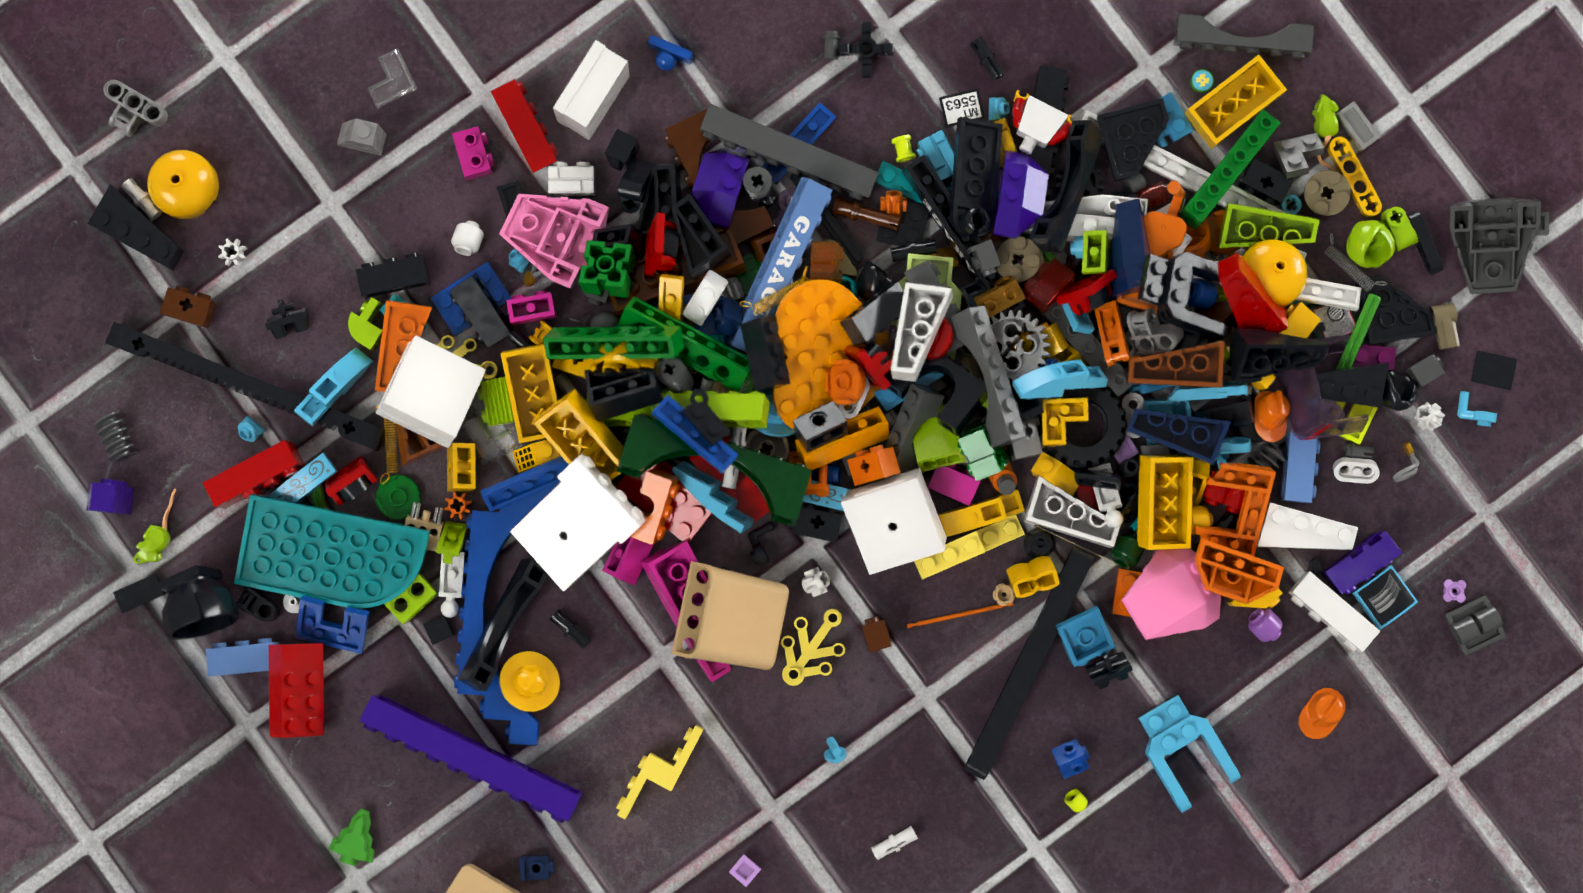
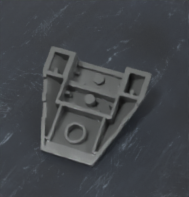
[1449,198,1541,294]

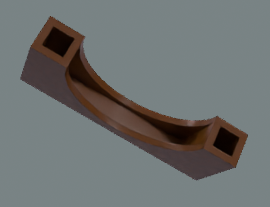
[664,108,774,247]

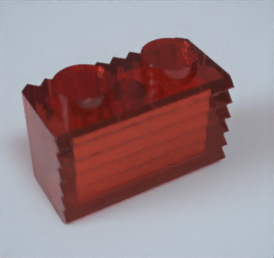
[1023,258,1075,313]

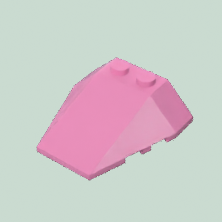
[499,194,610,289]
[1122,548,1221,640]

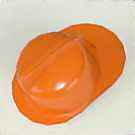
[1183,218,1213,259]
[1254,390,1291,442]
[1298,688,1345,739]

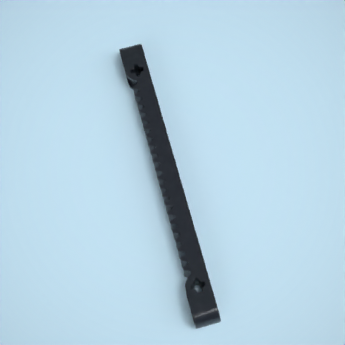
[105,322,387,451]

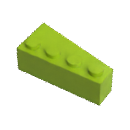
[1217,202,1320,248]

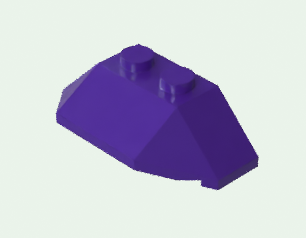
[692,147,751,229]
[993,151,1049,239]

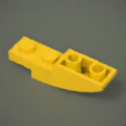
[938,489,1025,537]

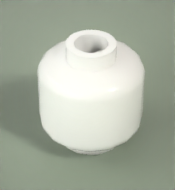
[451,221,484,256]

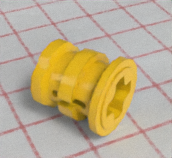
[528,320,553,345]

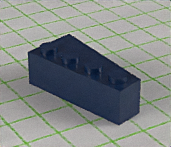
[1127,409,1231,465]

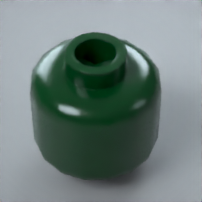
[1111,533,1145,569]

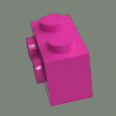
[452,126,495,180]
[506,290,558,326]
[928,464,981,506]
[602,537,654,585]

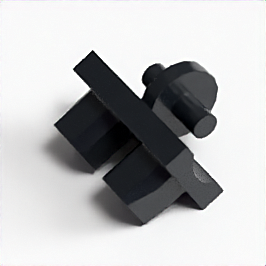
[265,299,308,339]
[1086,651,1133,689]

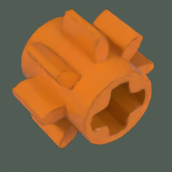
[880,190,907,217]
[444,492,473,520]

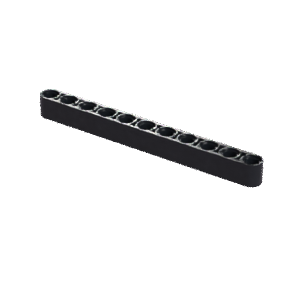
[964,547,1094,780]

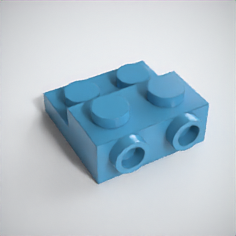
[1055,606,1116,667]

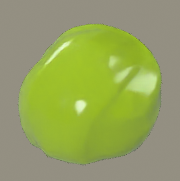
[1346,220,1395,268]

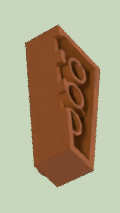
[1127,341,1225,388]

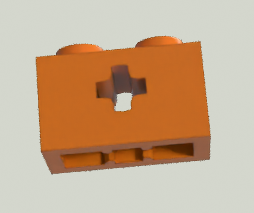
[847,445,900,486]

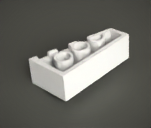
[891,283,953,382]
[1023,476,1120,548]
[1257,503,1358,550]

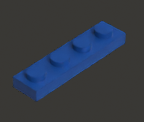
[761,102,836,185]
[652,395,738,474]
[481,456,569,512]

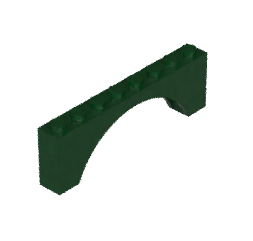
[617,414,812,527]

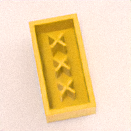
[1184,55,1287,149]
[501,343,558,443]
[534,389,624,480]
[1137,454,1193,550]

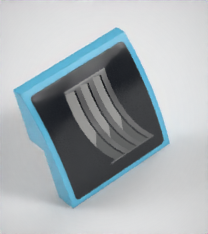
[1352,565,1418,630]

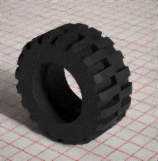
[1039,387,1127,469]

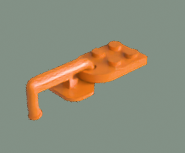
[1116,181,1187,315]

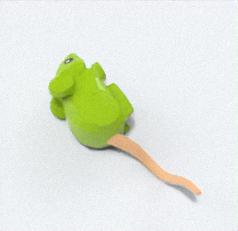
[1312,94,1339,173]
[132,488,176,564]

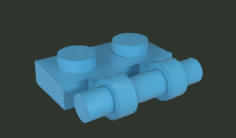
[1156,92,1194,149]

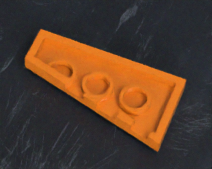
[375,300,432,392]

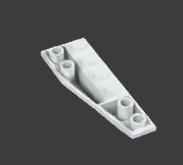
[1023,194,1148,247]

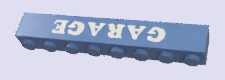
[726,177,832,352]

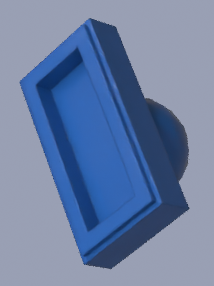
[648,35,693,71]

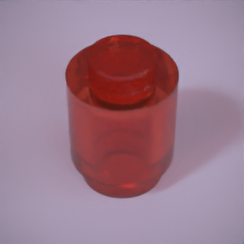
[1136,181,1172,210]

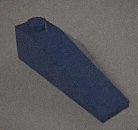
[1109,199,1151,298]

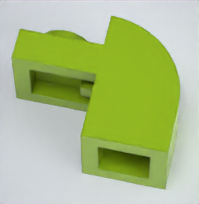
[348,297,383,352]

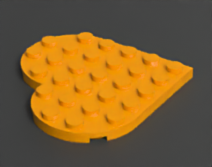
[772,280,896,430]

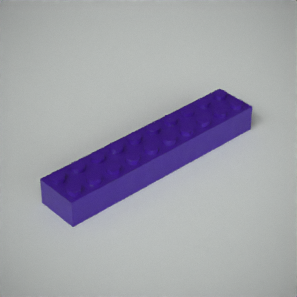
[359,694,584,823]

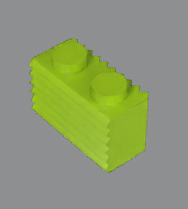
[477,377,515,427]

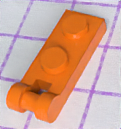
[1094,300,1131,367]

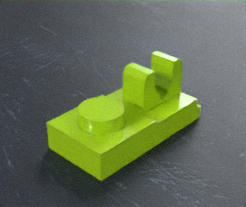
[436,521,468,564]

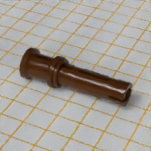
[832,196,902,231]

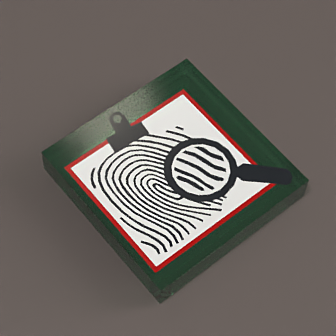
[1306,303,1358,345]

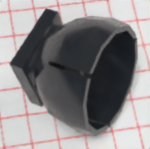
[158,565,239,640]

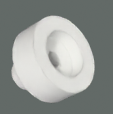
[283,595,301,613]

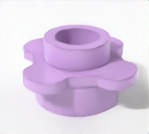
[1443,579,1466,603]

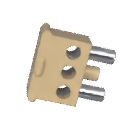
[405,502,444,552]

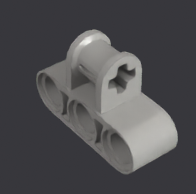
[104,80,168,137]
[1116,308,1184,357]

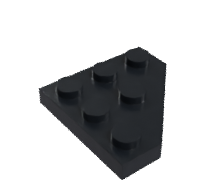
[1097,98,1169,182]
[1355,275,1436,346]

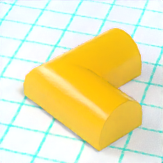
[1041,398,1089,446]

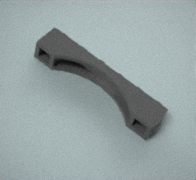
[1174,14,1314,60]
[951,306,1027,448]

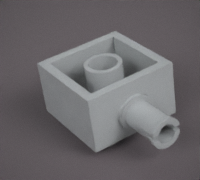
[1008,415,1045,461]

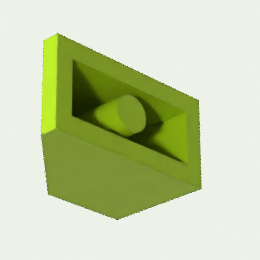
[1082,230,1110,274]

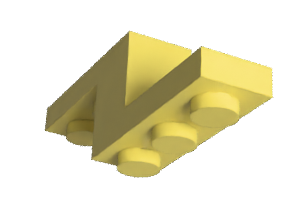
[914,514,1025,579]
[616,725,704,819]

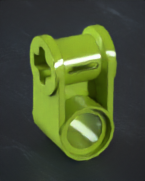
[1380,207,1418,252]

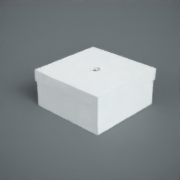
[553,40,630,140]
[375,335,486,448]
[841,468,947,575]
[510,482,619,592]

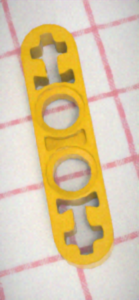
[1327,137,1382,218]

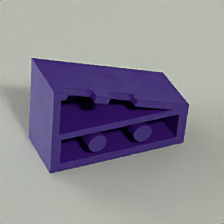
[86,479,134,515]
[1321,531,1402,595]

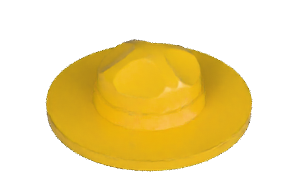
[499,651,560,712]

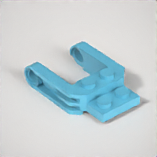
[1144,381,1251,454]
[1138,695,1241,813]

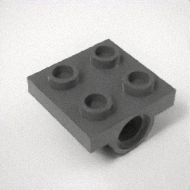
[1443,595,1506,656]

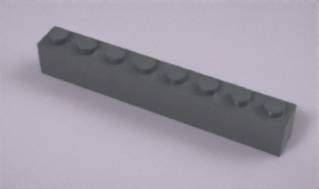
[699,104,879,201]

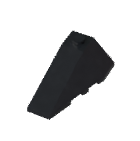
[1230,329,1329,383]

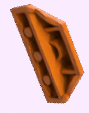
[1194,539,1284,604]

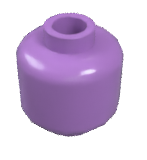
[1248,608,1283,642]

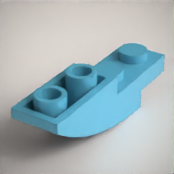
[294,347,374,427]
[1012,360,1108,399]

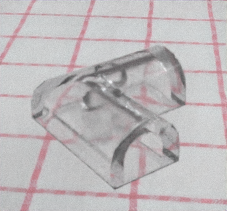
[367,48,418,109]
[462,416,523,466]

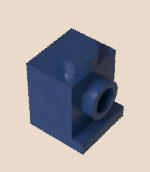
[711,296,741,337]
[520,854,554,881]

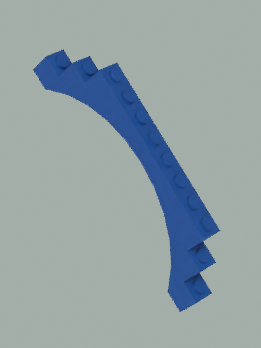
[454,483,559,745]

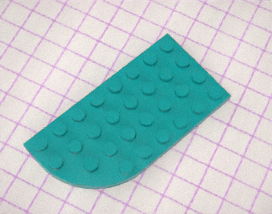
[234,494,430,608]

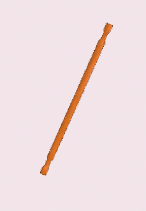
[906,602,1014,628]

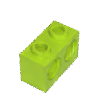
[384,573,439,625]

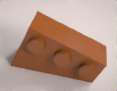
[396,424,445,467]

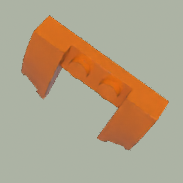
[1194,462,1276,556]

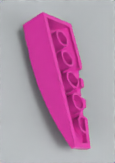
[640,540,731,682]

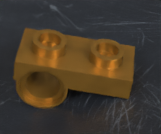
[973,275,1025,318]

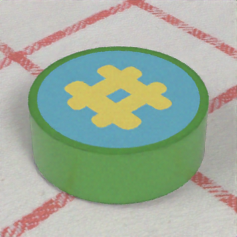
[1190,69,1214,93]

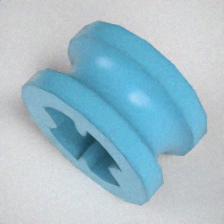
[1279,195,1302,214]

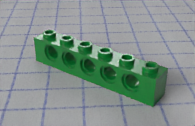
[1178,109,1281,230]
[617,296,750,392]
[543,326,684,359]

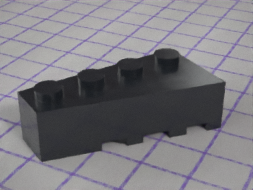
[87,184,184,270]

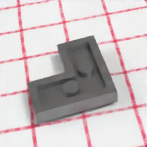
[1273,133,1324,179]

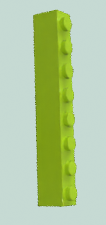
[586,391,770,428]

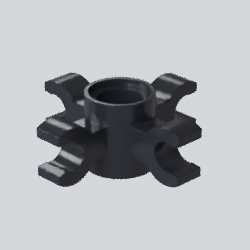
[839,21,894,78]

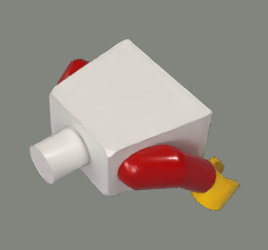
[1012,90,1072,155]

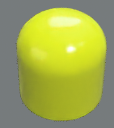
[1064,789,1088,812]

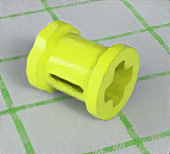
[892,135,916,162]

